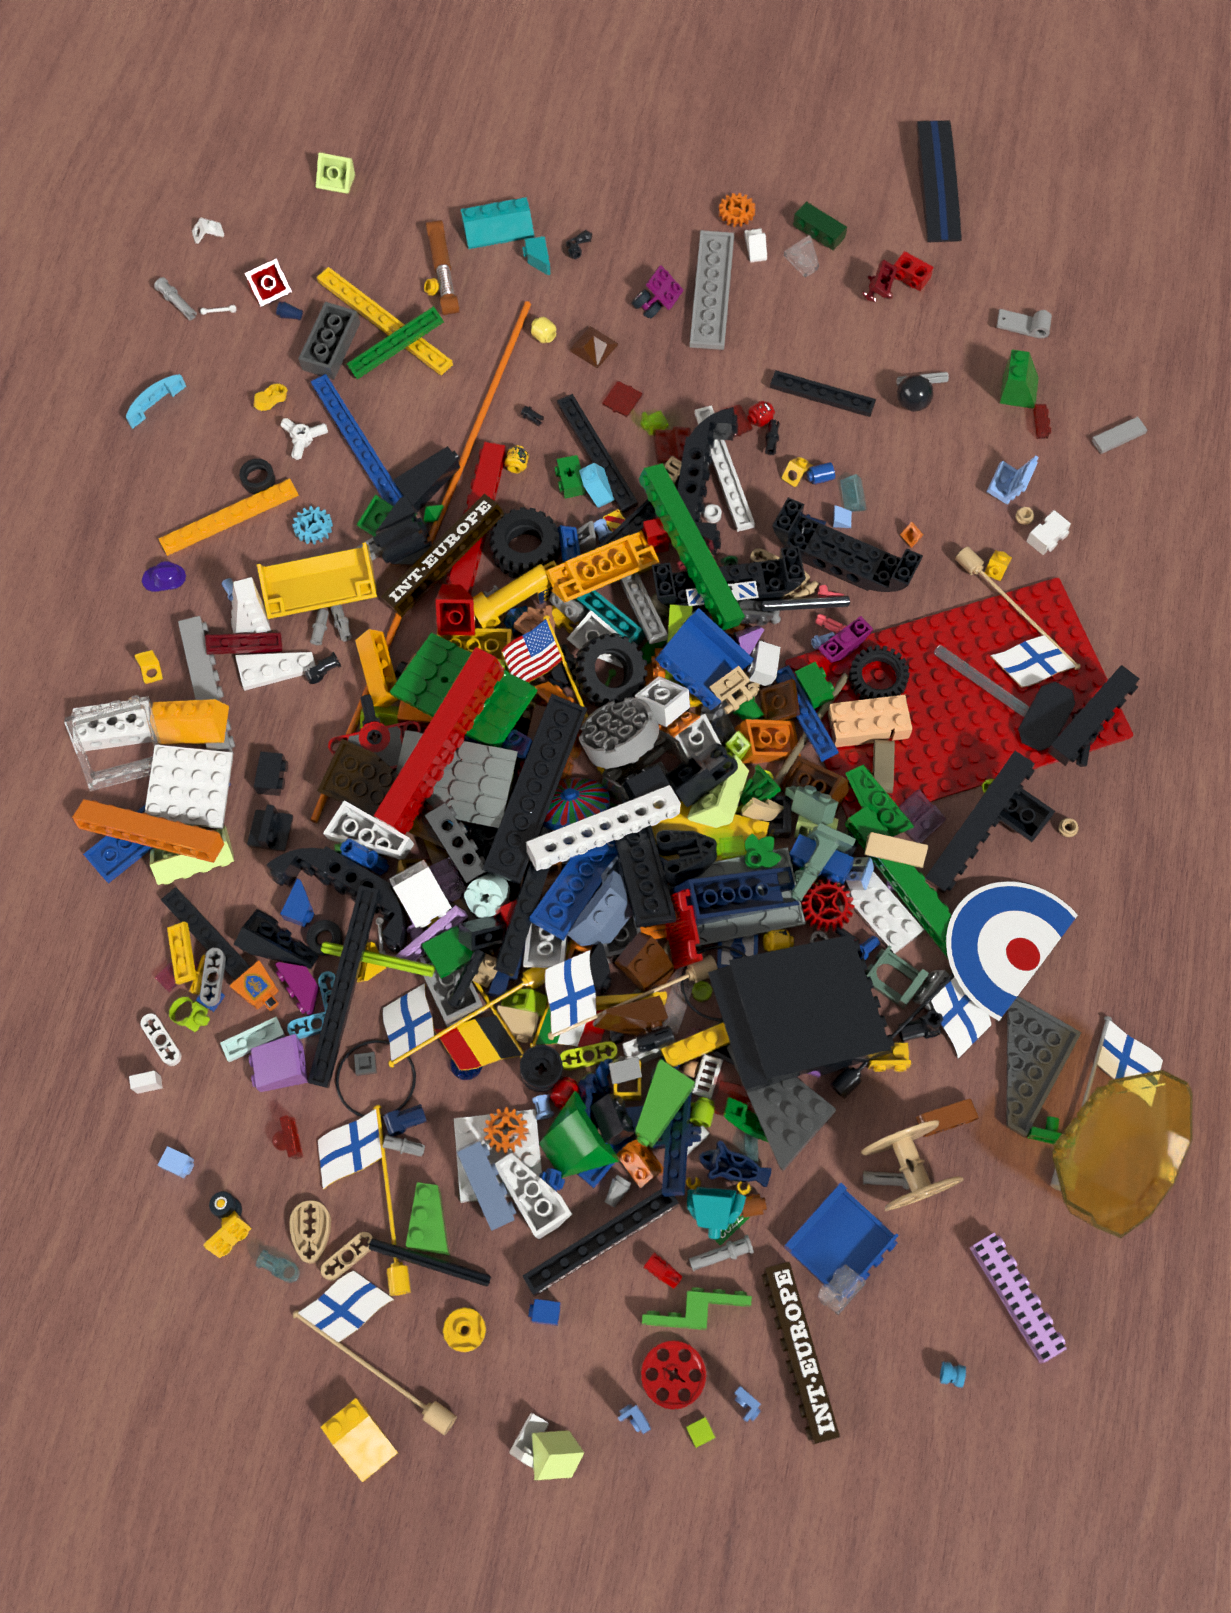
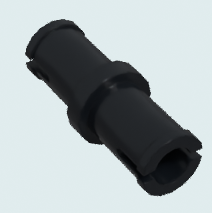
[765,420,780,455]

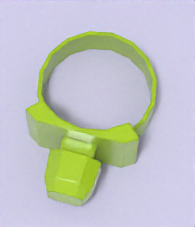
[169,997,210,1032]

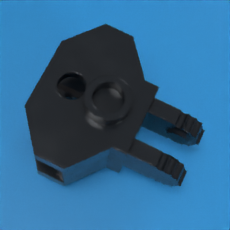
[548,644,576,689]

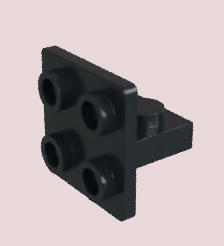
[247,805,293,852]

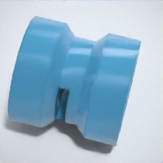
[940,1361,966,1388]

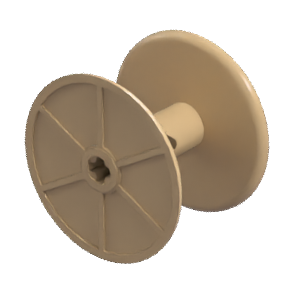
[861,1120,964,1211]

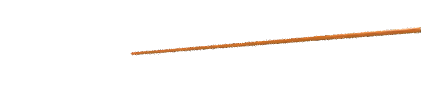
[310,301,531,823]

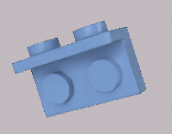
[734,1386,761,1422]
[618,1404,652,1434]

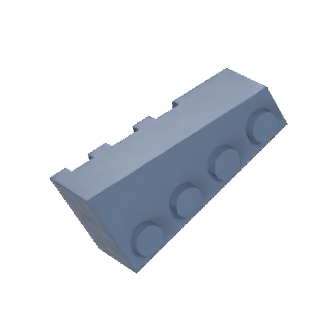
[456,1140,516,1231]

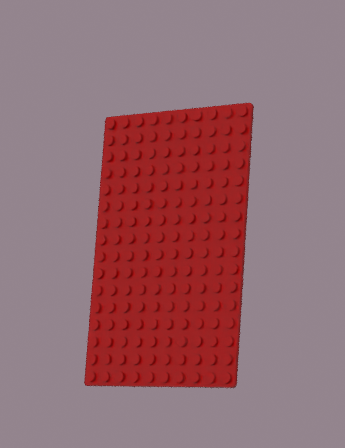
[785,578,1133,820]

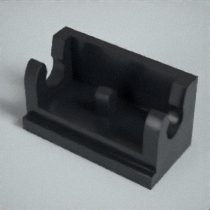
[768,796,791,839]

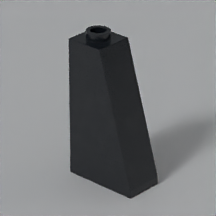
[393,446,460,513]

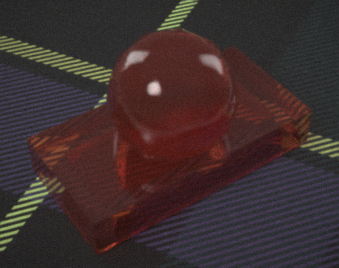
[272,1115,303,1160]

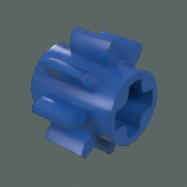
[539,1168,565,1191]

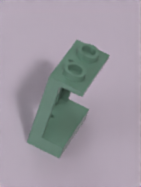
[865,945,929,1010]

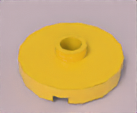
[443,1307,486,1352]

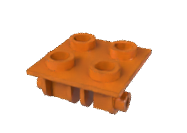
[657,711,700,741]

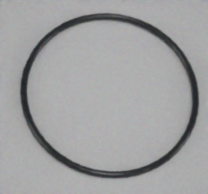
[681,945,747,1021]
[336,1040,416,1118]

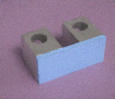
[846,857,875,890]

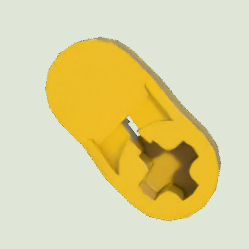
[253,384,287,411]

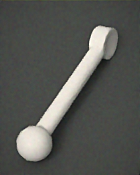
[200,305,237,315]
[376,917,386,955]

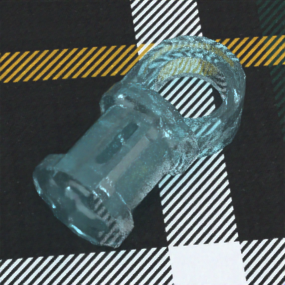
[256,1250,300,1283]

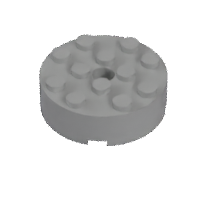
[579,698,659,769]

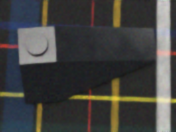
[233,909,319,969]

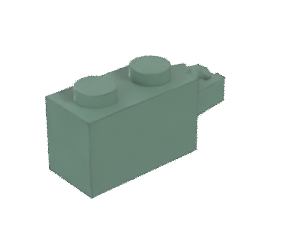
[785,785,838,825]

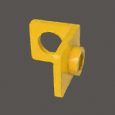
[782,457,813,487]
[135,650,163,684]

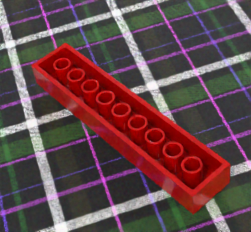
[374,647,504,835]

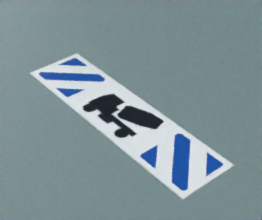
[686,581,759,606]

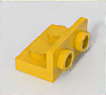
[868,1043,911,1072]

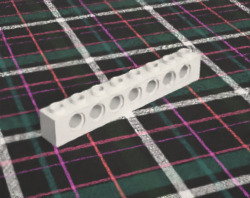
[526,785,680,871]

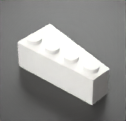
[231,577,271,634]
[323,801,414,860]

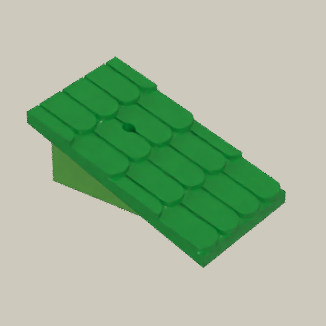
[390,633,538,748]

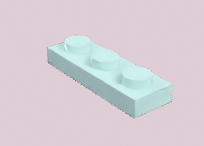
[220,1017,285,1062]

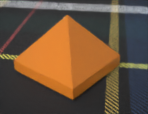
[900,522,923,548]

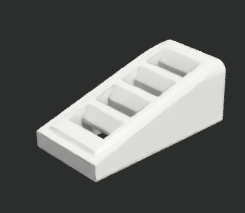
[692,1054,723,1099]

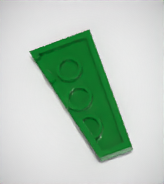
[845,764,915,837]

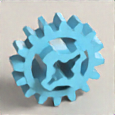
[292,506,333,545]

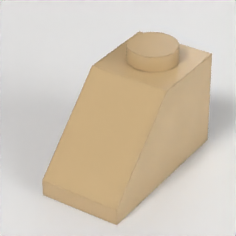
[497,1005,538,1043]

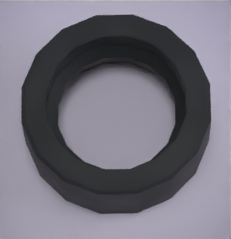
[239,459,275,494]

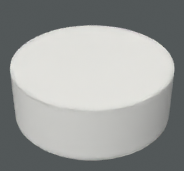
[703,504,722,523]

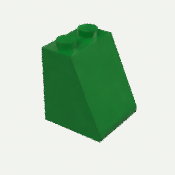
[1000,349,1039,409]

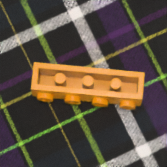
[355,629,398,708]

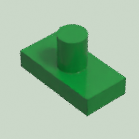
[1027,1116,1074,1148]

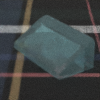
[840,474,867,512]

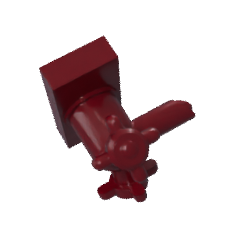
[862,259,897,302]

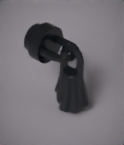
[566,230,593,259]

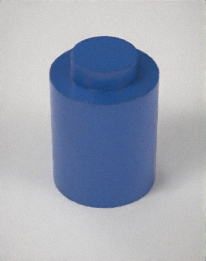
[807,462,835,485]

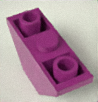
[818,616,873,662]
[275,962,320,1016]

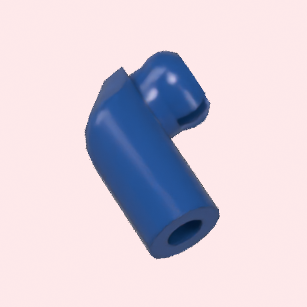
[595,1058,613,1088]

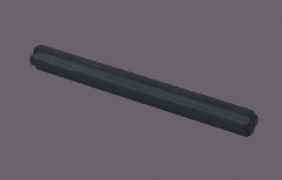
[368,1238,491,1287]

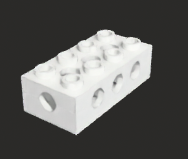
[73,698,157,752]

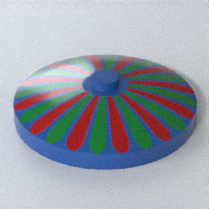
[542,778,610,830]

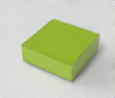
[686,1417,715,1448]

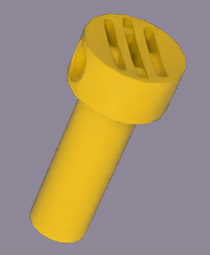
[473,564,551,629]

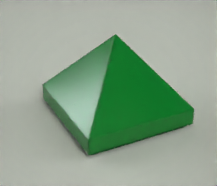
[423,505,444,522]

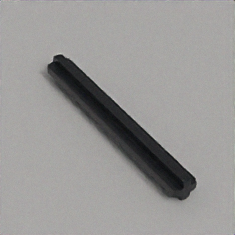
[761,596,850,612]

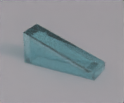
[744,1132,758,1164]

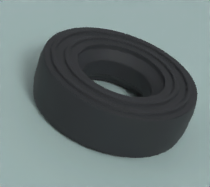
[306,920,343,956]

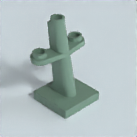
[791,823,856,901]

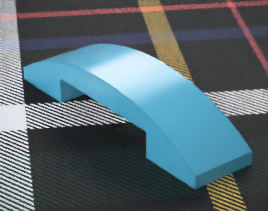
[126,374,186,429]

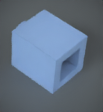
[157,1146,194,1179]

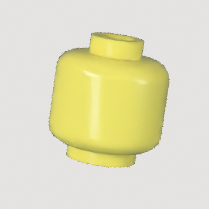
[531,317,557,343]

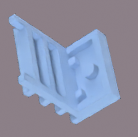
[986,456,1039,504]

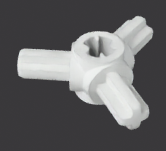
[280,418,328,460]

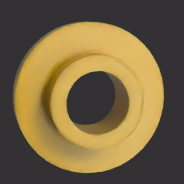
[424,278,439,296]

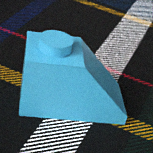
[579,463,614,508]

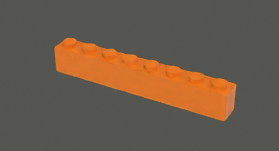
[72,799,225,863]

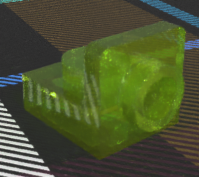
[640,410,669,435]

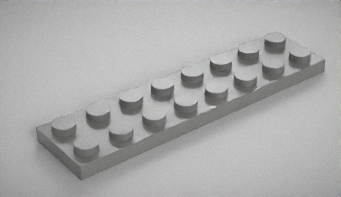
[690,230,734,350]

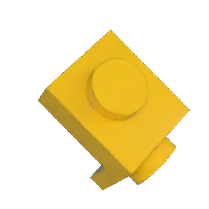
[984,550,1012,581]

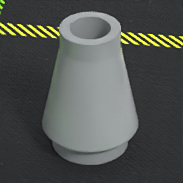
[604,1175,631,1208]

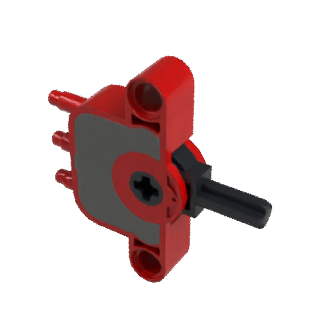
[328,695,421,772]

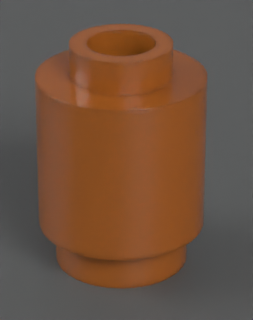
[740,1194,767,1218]

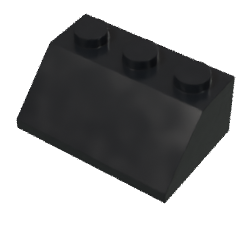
[999,789,1055,842]

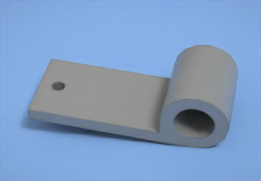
[996,309,1052,338]

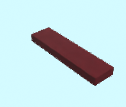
[205,632,283,655]

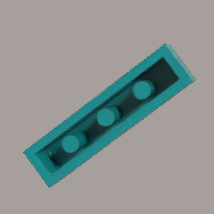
[577,590,646,648]

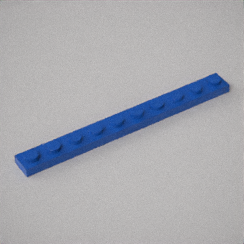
[311,374,403,506]

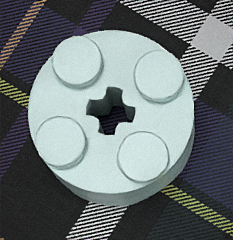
[464,873,511,918]

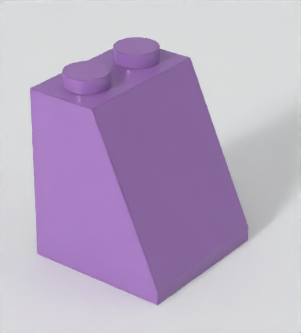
[249,1034,308,1092]

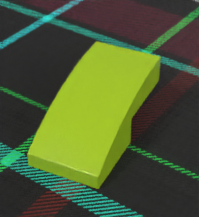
[718,731,752,760]

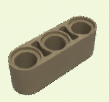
[872,740,895,794]

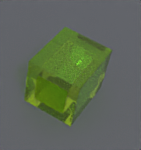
[717,835,746,860]

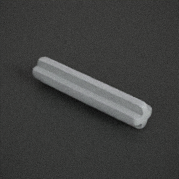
[896,372,949,386]

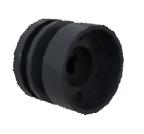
[520,1045,563,1093]

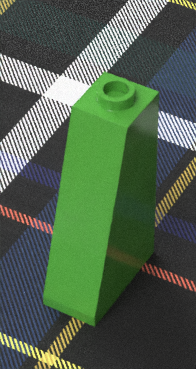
[635,1059,695,1148]

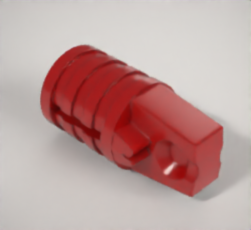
[643,1252,682,1289]

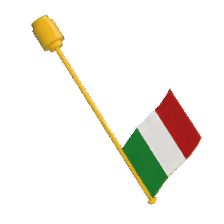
[530,887,605,1047]

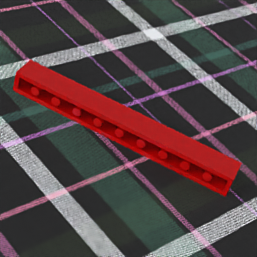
[446,442,506,595]

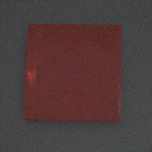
[653,426,691,464]

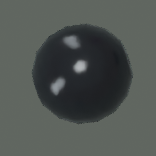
[897,374,934,412]

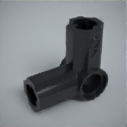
[898,1010,943,1042]

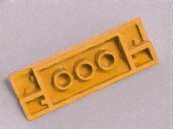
[546,531,659,603]

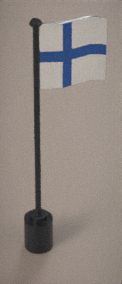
[830,973,991,1099]

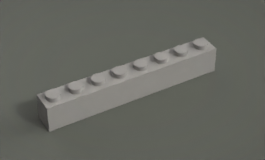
[178,616,236,754]

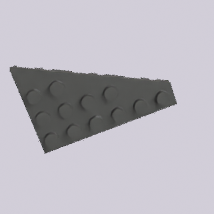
[1006,996,1082,1138]
[727,1044,836,1171]

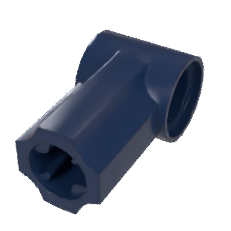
[383,1104,427,1136]

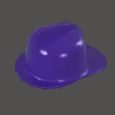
[142,561,186,592]

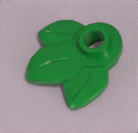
[744,834,782,869]

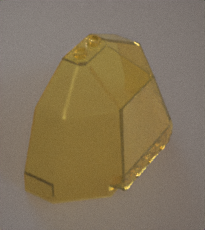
[1052,1070,1192,1238]

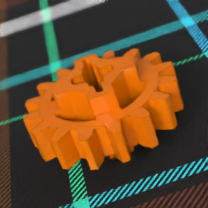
[719,193,755,227]
[483,1107,529,1154]

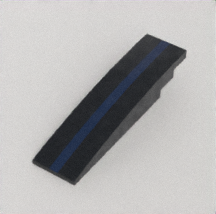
[916,120,962,243]

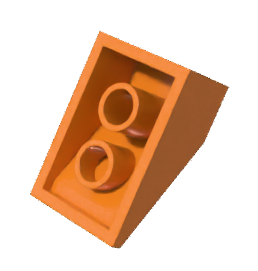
[734,719,801,764]

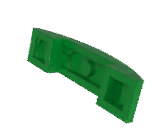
[724,1097,769,1143]

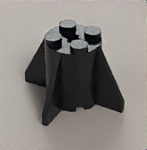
[373,495,432,564]

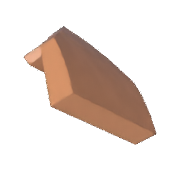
[513,605,555,634]

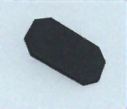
[1018,682,1076,751]

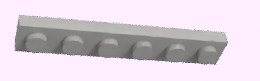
[619,572,668,644]

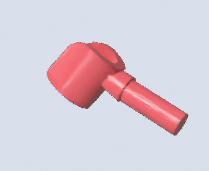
[817,585,844,597]

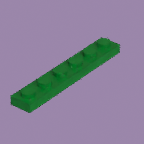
[347,306,444,380]

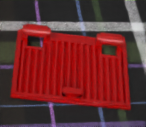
[664,889,703,969]

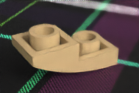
[741,797,784,821]

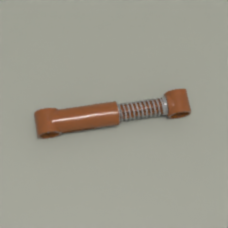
[426,220,460,315]

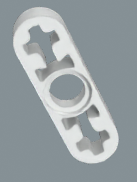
[141,1014,182,1066]

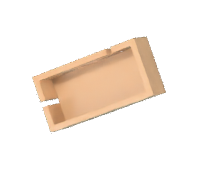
[827,695,912,747]

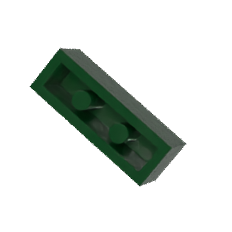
[793,201,847,251]

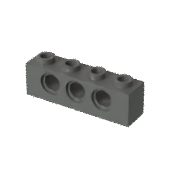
[425,803,487,884]

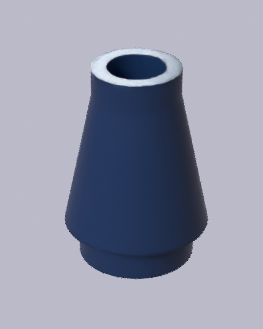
[276,301,303,320]

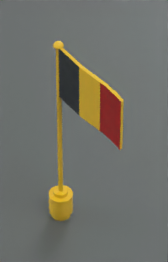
[427,916,524,1070]

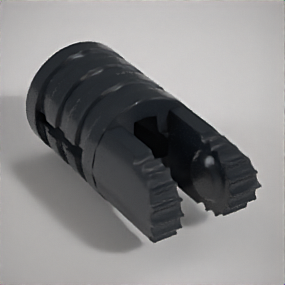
[636,1025,675,1053]

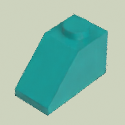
[522,236,551,275]

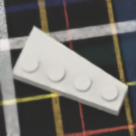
[235,652,316,691]

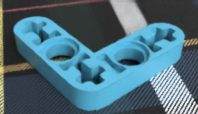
[287,971,336,1039]

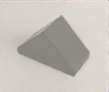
[577,521,596,552]
[609,1056,642,1084]

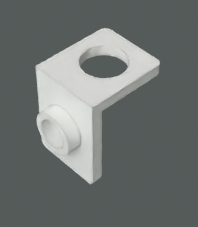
[192,218,224,244]

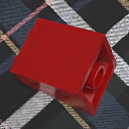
[436,584,476,636]

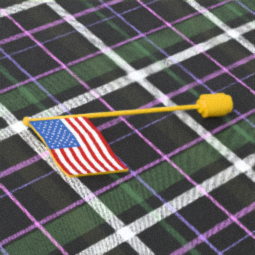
[501,615,616,775]

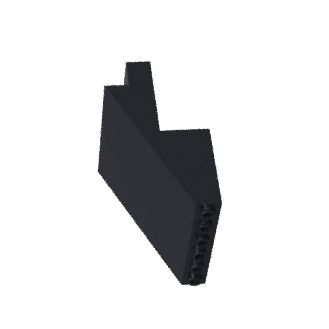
[708,934,895,1092]

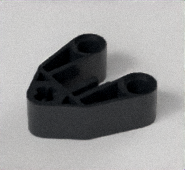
[656,830,717,886]

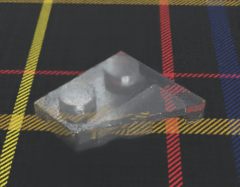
[784,235,819,277]

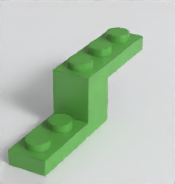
[642,1288,752,1330]

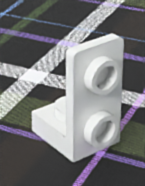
[509,1413,548,1468]

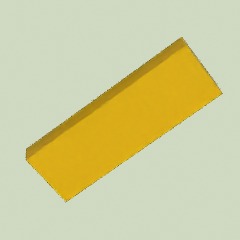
[167,922,197,985]

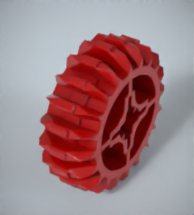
[801,879,854,932]

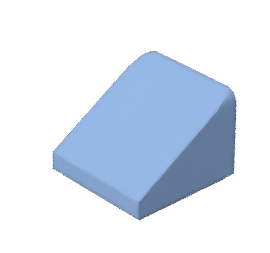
[833,506,852,528]

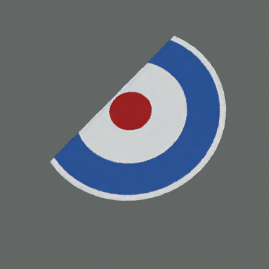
[946,882,1078,1021]

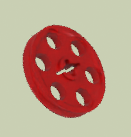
[641,1341,706,1409]

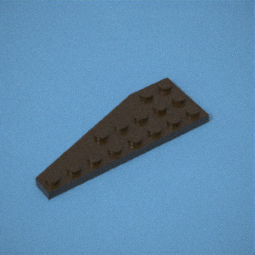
[317,739,462,849]

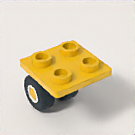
[203,1191,251,1258]

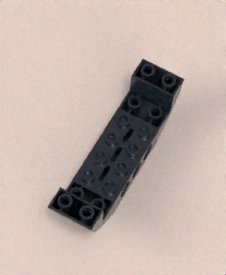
[677,407,738,555]
[772,497,923,592]
[652,546,806,612]
[266,846,407,954]

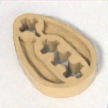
[290,1201,331,1264]

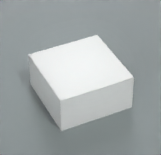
[129,1071,163,1094]

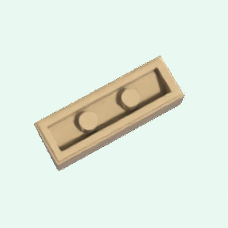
[864,832,928,868]

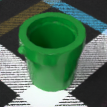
[733,697,764,721]

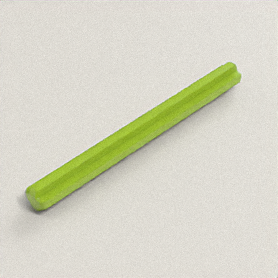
[321,941,435,977]

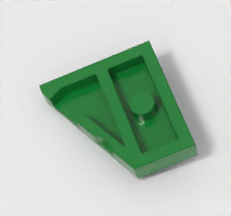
[739,764,781,806]

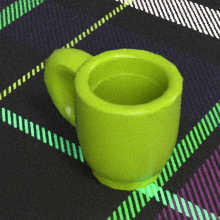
[690,1097,714,1128]

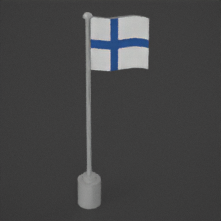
[1050,1016,1163,1193]

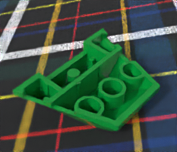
[539,1091,620,1178]

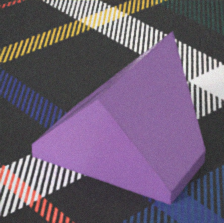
[733,625,765,655]

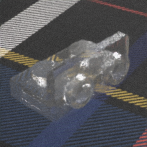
[818,1264,866,1315]

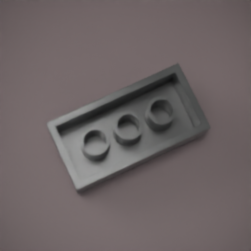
[298,302,360,380]

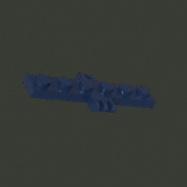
[653,1077,702,1197]

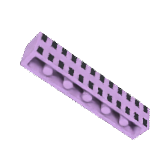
[970,1233,1066,1364]

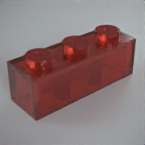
[1033,404,1051,439]

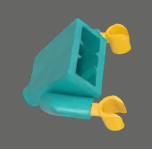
[686,1177,751,1239]

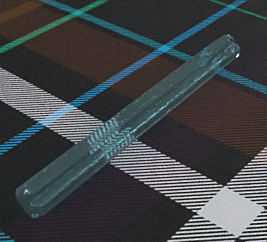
[934,645,1030,717]

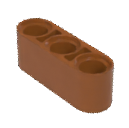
[916,1098,979,1137]

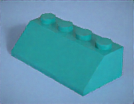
[461,197,534,249]

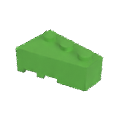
[406,1182,450,1255]

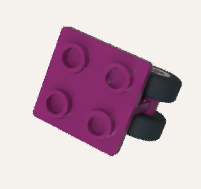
[632,265,683,318]

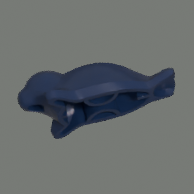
[579,1072,611,1131]
[699,1140,772,1187]

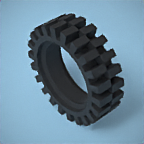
[849,645,910,700]

